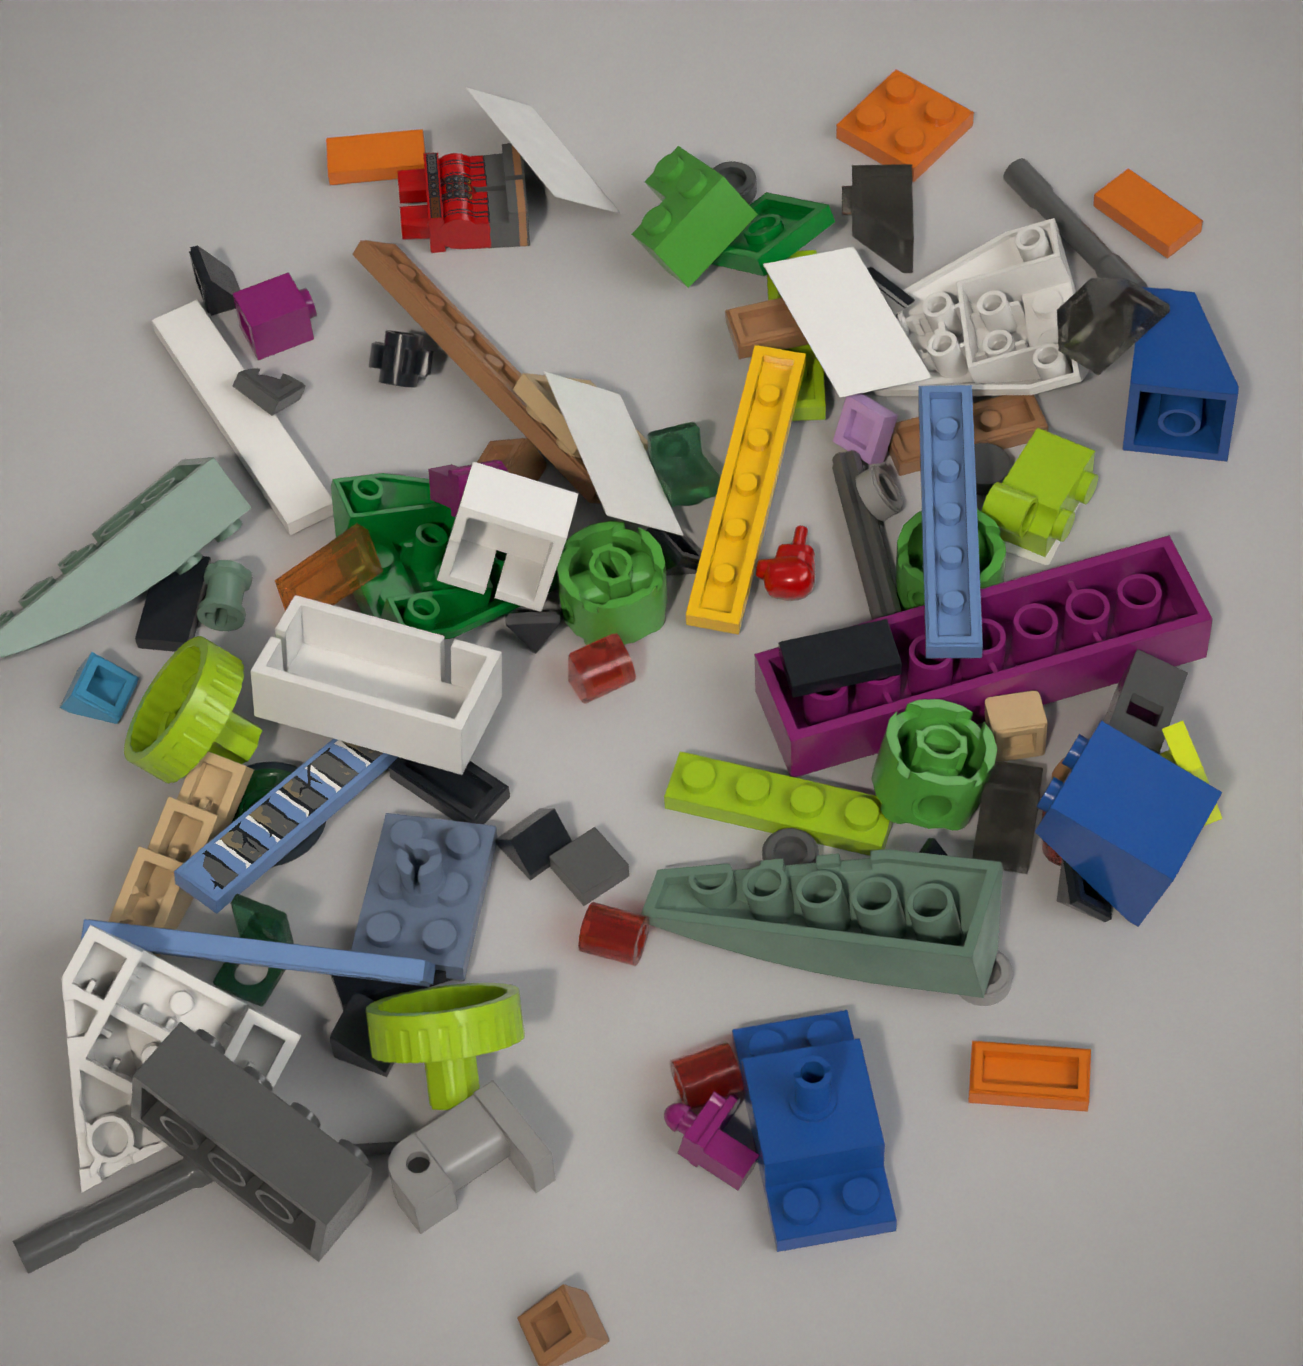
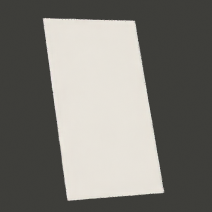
[465,87,621,214]
[763,247,932,398]
[544,371,684,536]

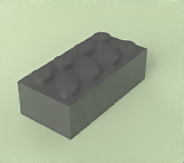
[131,1021,373,1262]

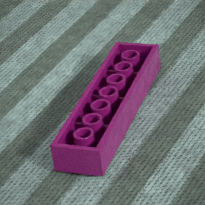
[754,535,1213,777]

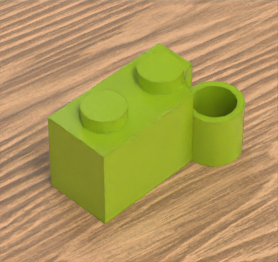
[981,428,1098,557]

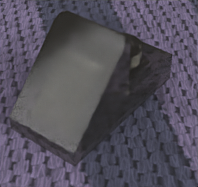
[972,760,1043,874]

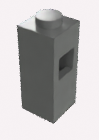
[1103,649,1188,754]

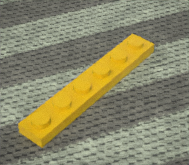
[686,345,806,635]

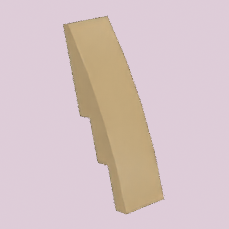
[108,752,254,957]

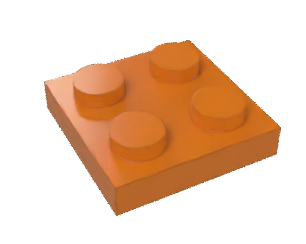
[836,69,974,182]

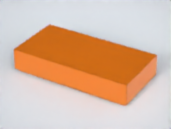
[326,129,425,185]
[1093,168,1203,259]
[968,1041,1091,1112]

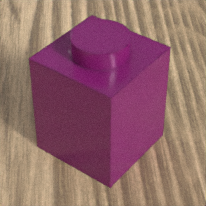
[232,272,317,361]

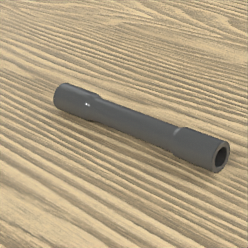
[1003,158,1147,306]
[13,1158,214,1274]

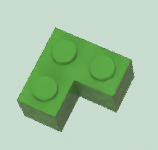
[631,146,758,288]

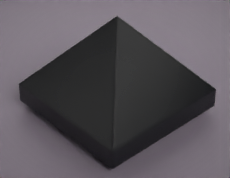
[646,527,701,576]
[505,609,563,654]
[1056,858,1112,922]

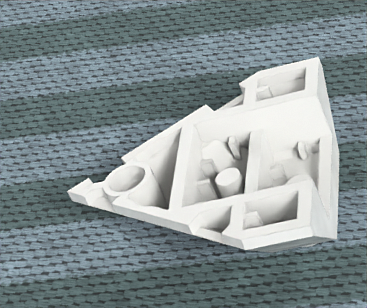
[61,925,301,1193]

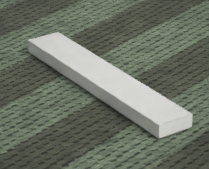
[152,300,333,535]

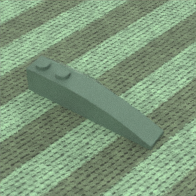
[0,457,251,658]
[640,849,1003,998]

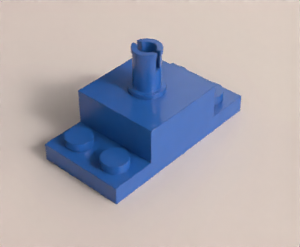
[732,1010,897,1252]

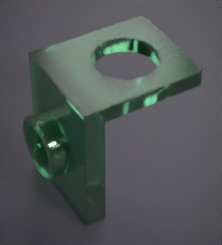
[213,894,294,1007]

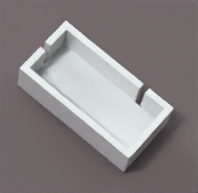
[251,595,502,775]

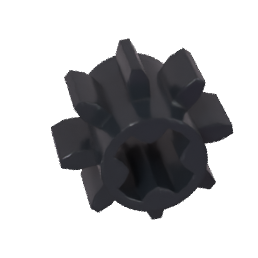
[368,330,434,388]

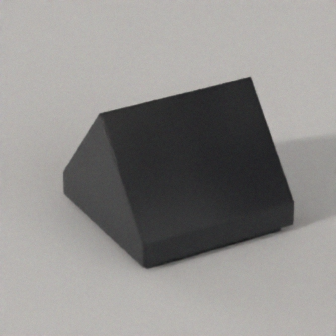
[495,808,572,880]

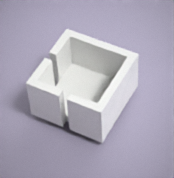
[437,462,578,612]

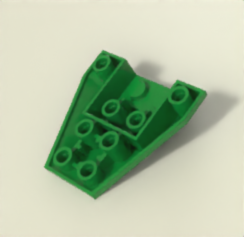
[331,473,568,640]

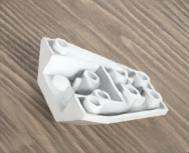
[874,218,1089,396]

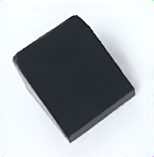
[189,245,240,316]
[330,992,394,1077]

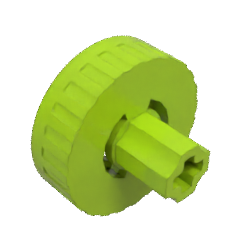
[124,636,263,784]
[366,983,525,1110]

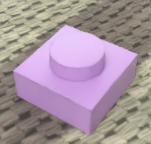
[833,393,898,465]

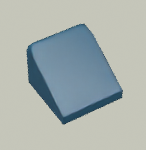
[60,652,139,724]

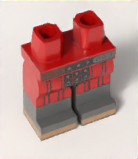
[397,143,530,253]

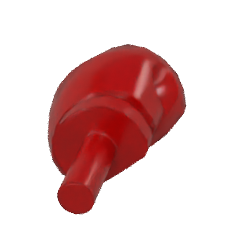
[756,525,815,601]

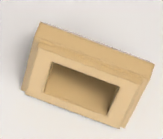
[985,691,1048,763]

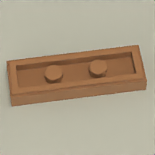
[888,395,1048,476]

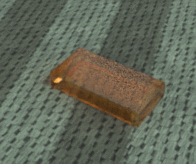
[274,523,383,611]

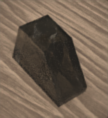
[842,164,914,273]
[1057,278,1170,376]

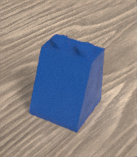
[1122,287,1239,462]
[1035,721,1222,927]

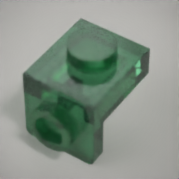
[647,422,720,507]

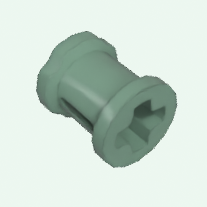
[197,560,253,631]

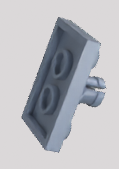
[351,813,498,980]

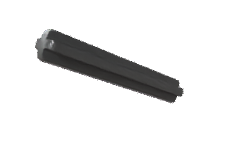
[832,450,902,620]

